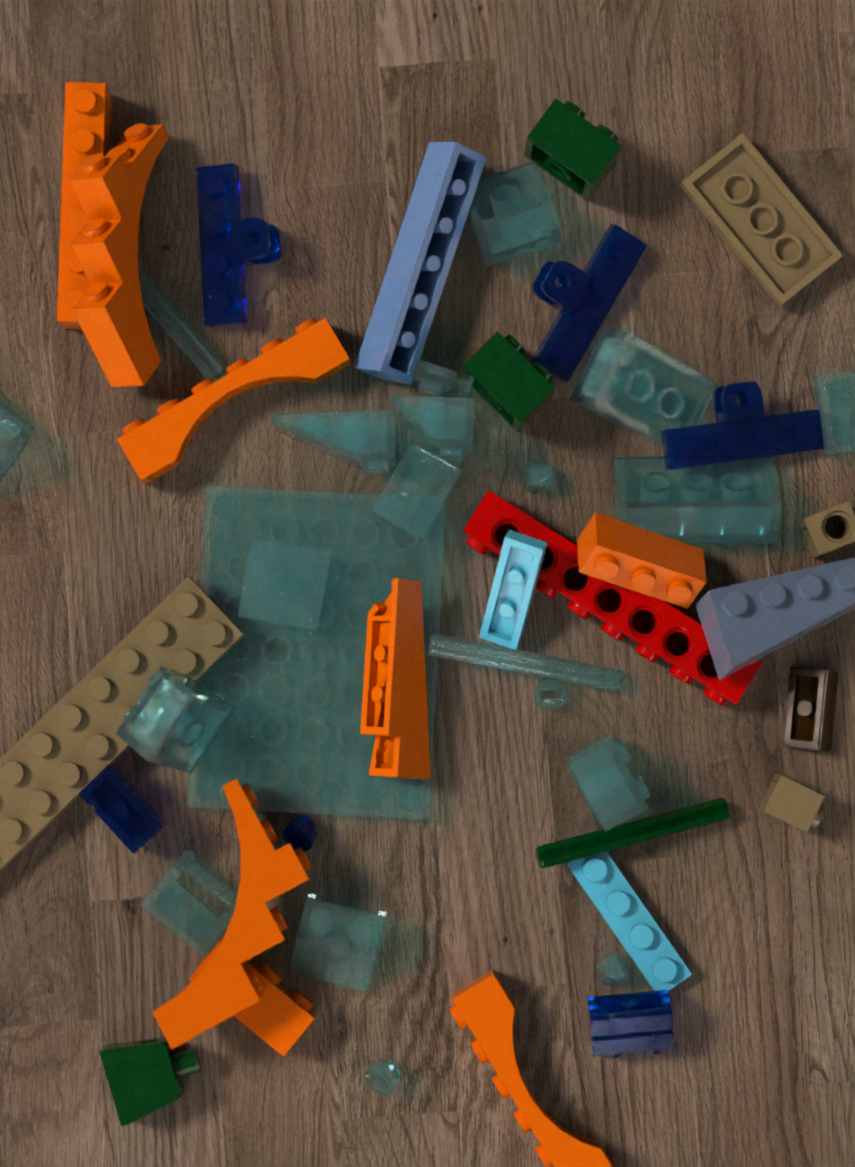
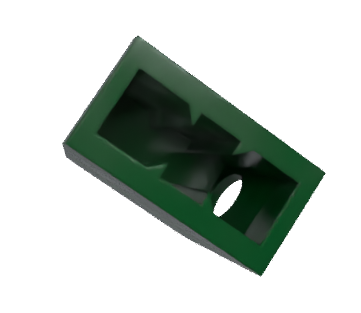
[99,1037,202,1127]

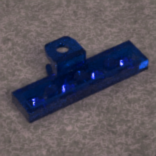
[196,163,281,327]
[531,224,647,382]
[661,381,824,470]

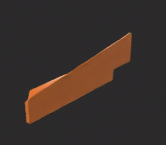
[360,578,431,779]

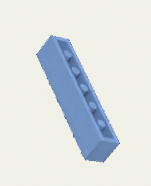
[354,142,487,385]

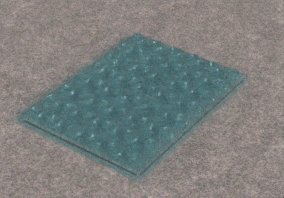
[187,485,446,820]

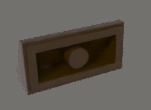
[783,667,838,751]

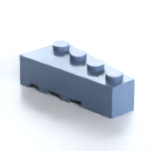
[695,557,855,681]

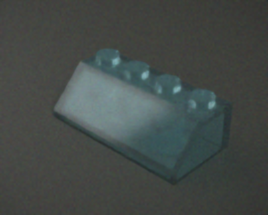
[613,455,782,545]

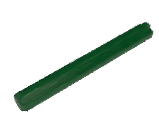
[535,798,730,868]

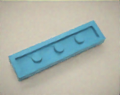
[566,852,692,998]

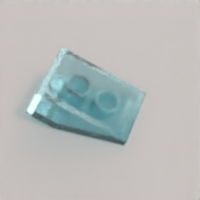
[570,328,718,456]
[271,410,397,475]

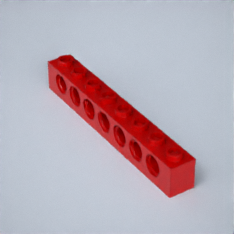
[462,490,762,707]

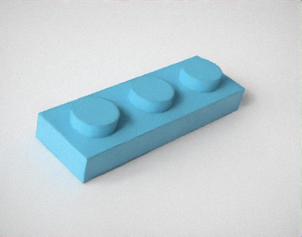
[479,530,547,650]

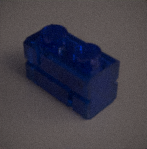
[78,765,168,854]
[587,990,674,1059]

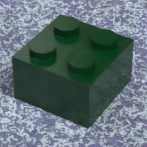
[524,98,622,202]
[461,331,555,432]

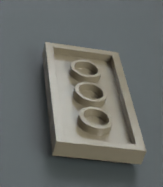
[679,133,844,308]

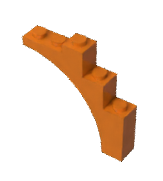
[69,123,169,387]
[152,778,312,1049]

